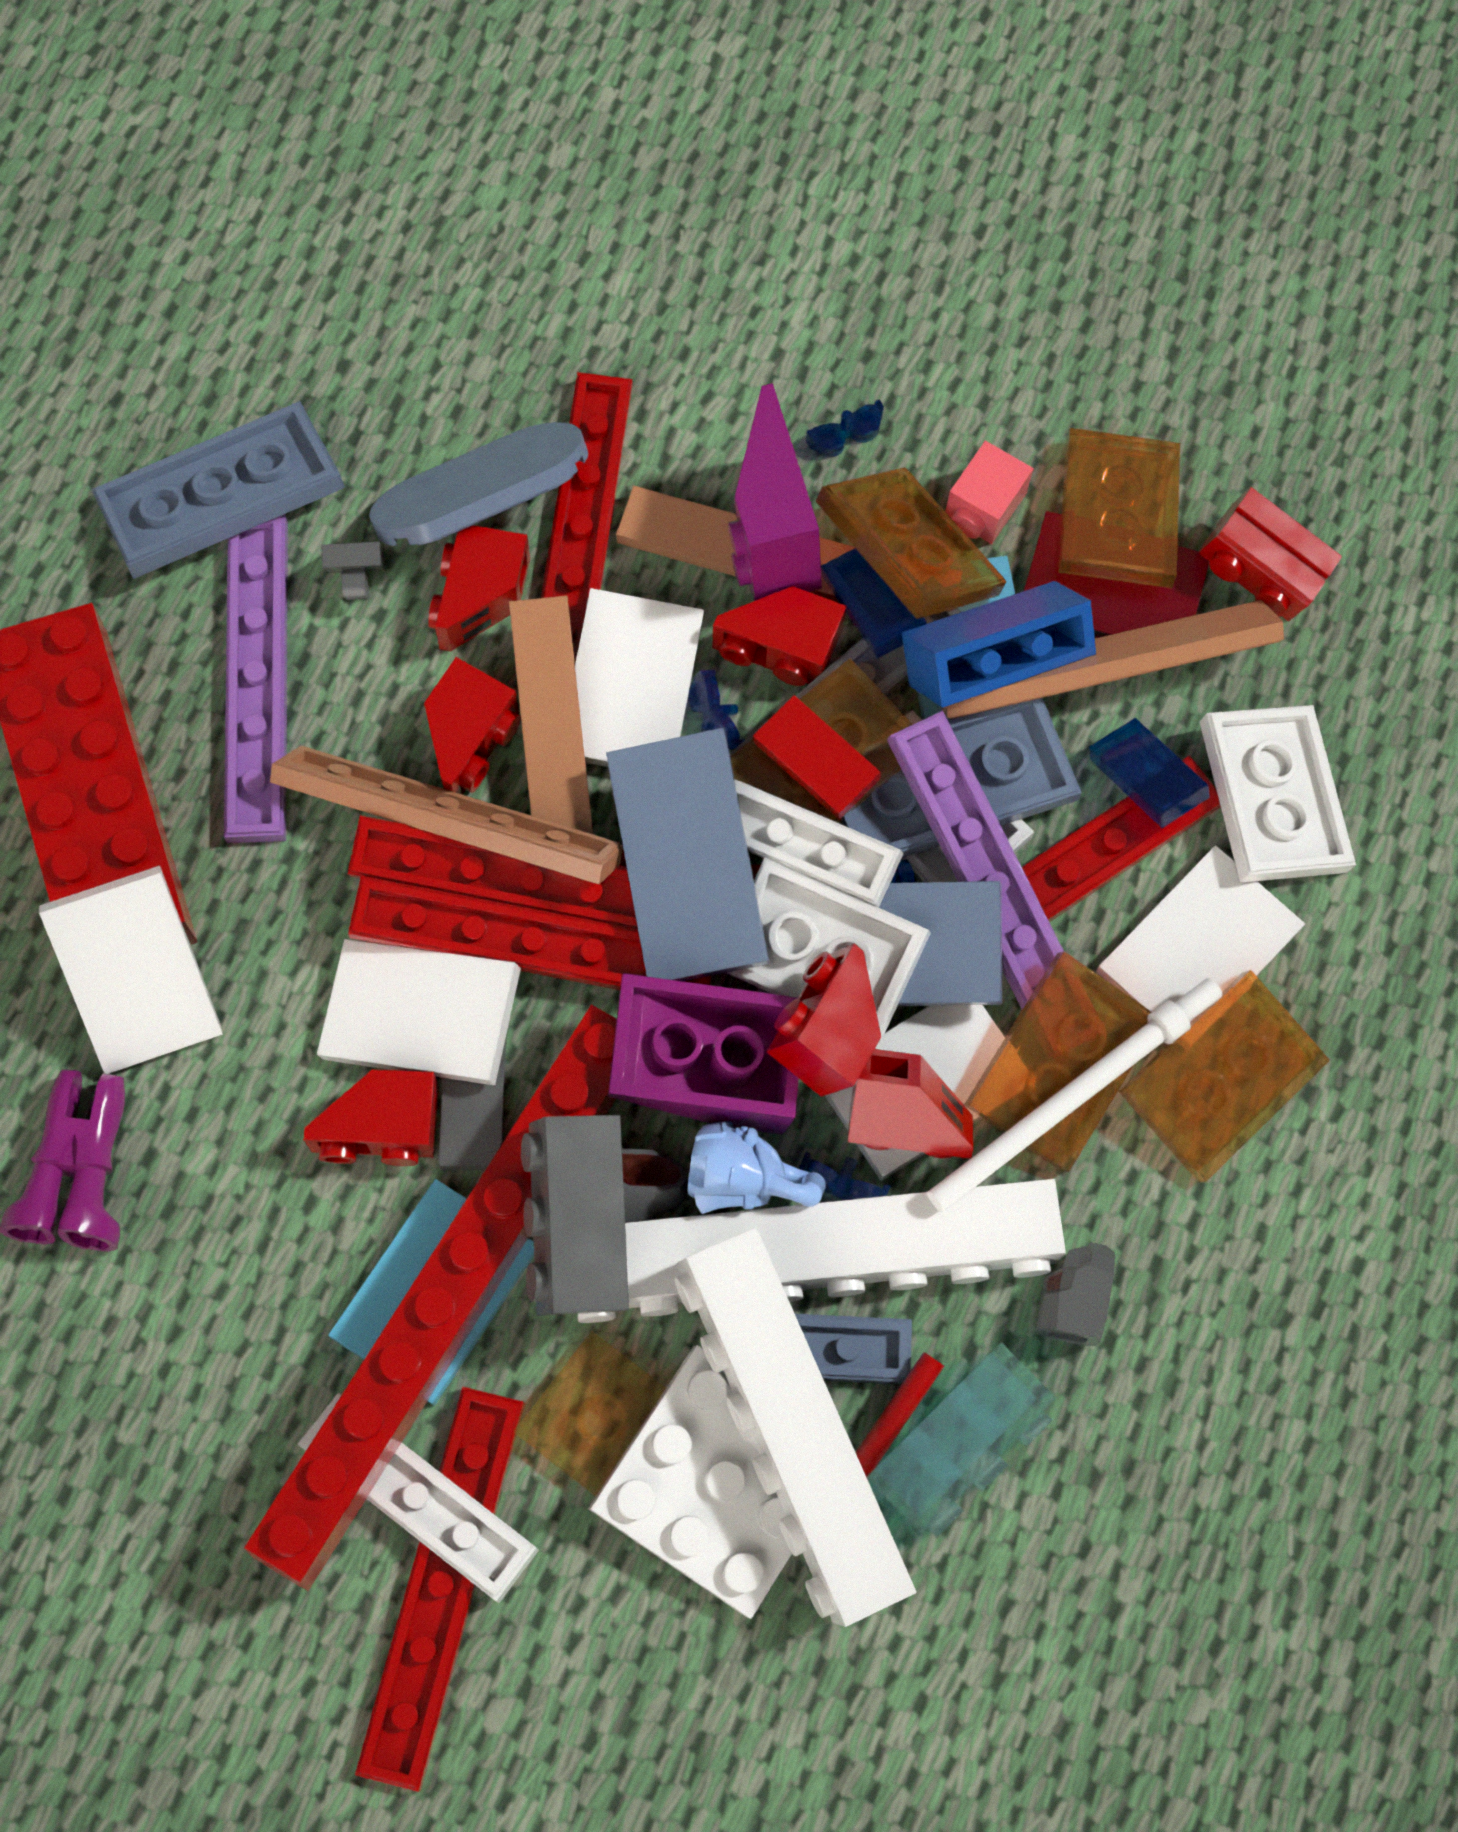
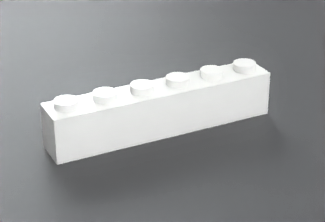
[674,1227,917,1627]

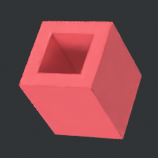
[944,440,1034,544]

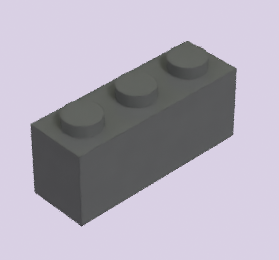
[521,1115,629,1316]

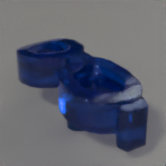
[805,399,884,457]
[688,670,745,750]
[799,1151,890,1200]

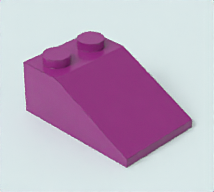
[728,383,822,601]
[608,973,799,1135]

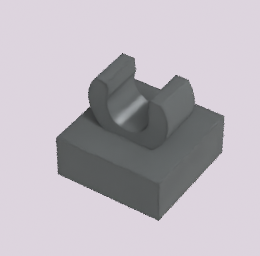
[321,542,386,600]

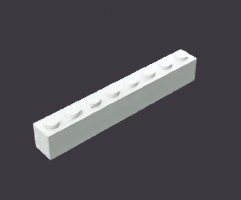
[577,1179,1066,1323]

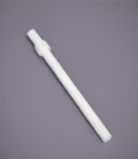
[927,978,1222,1212]

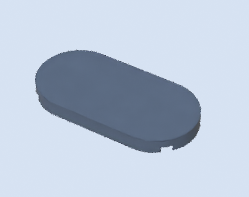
[369,422,588,546]

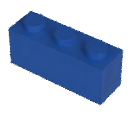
[902,581,1096,708]

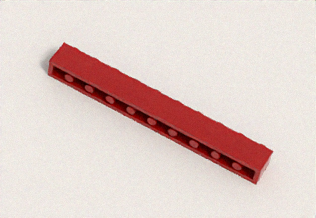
[244,1004,617,1591]

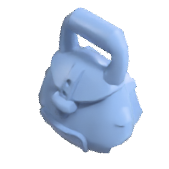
[688,1121,825,1214]

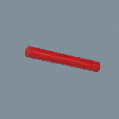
[855,1352,945,1480]

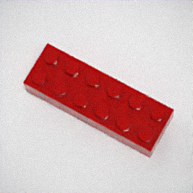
[0,602,198,945]

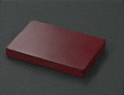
[1024,511,1209,638]

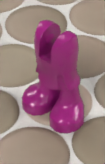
[0,1069,125,1252]

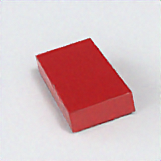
[753,695,881,820]

